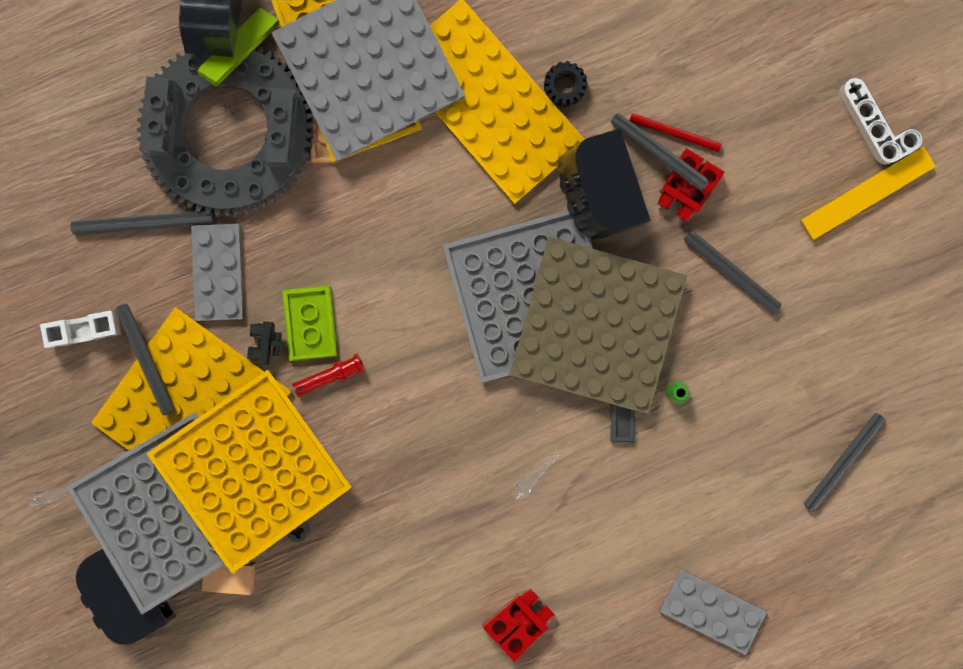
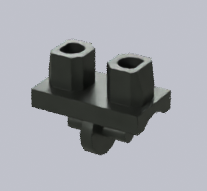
[247,321,288,365]

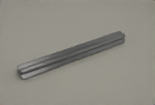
[611,113,708,190]
[684,231,782,314]
[115,304,175,416]
[804,413,886,512]

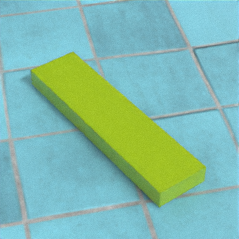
[198,8,279,87]

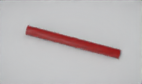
[629,113,722,152]

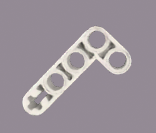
[840,78,922,165]

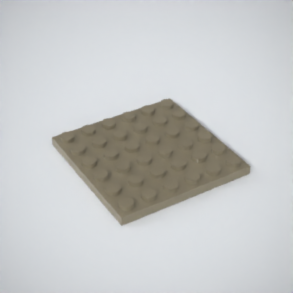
[510,237,688,414]

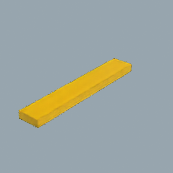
[800,146,936,240]

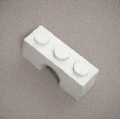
[40,310,122,348]

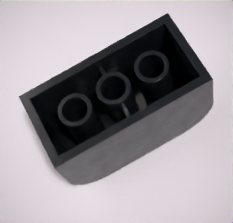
[179,0,242,57]
[558,128,651,239]
[76,549,176,645]

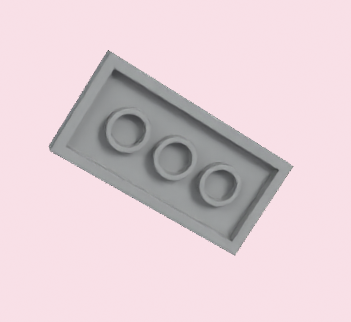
[191,224,244,321]
[659,568,767,655]

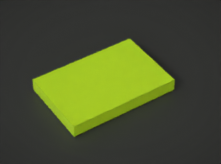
[282,285,338,361]

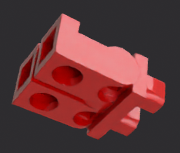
[657,148,725,222]
[482,588,555,662]

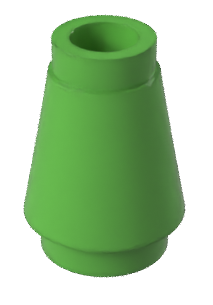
[666,381,690,404]

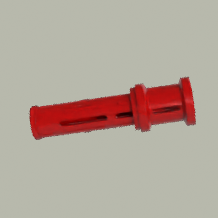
[292,353,365,397]

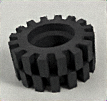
[544,61,588,107]

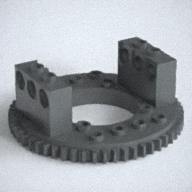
[137,47,314,217]

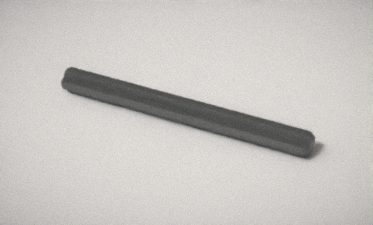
[71,211,213,235]

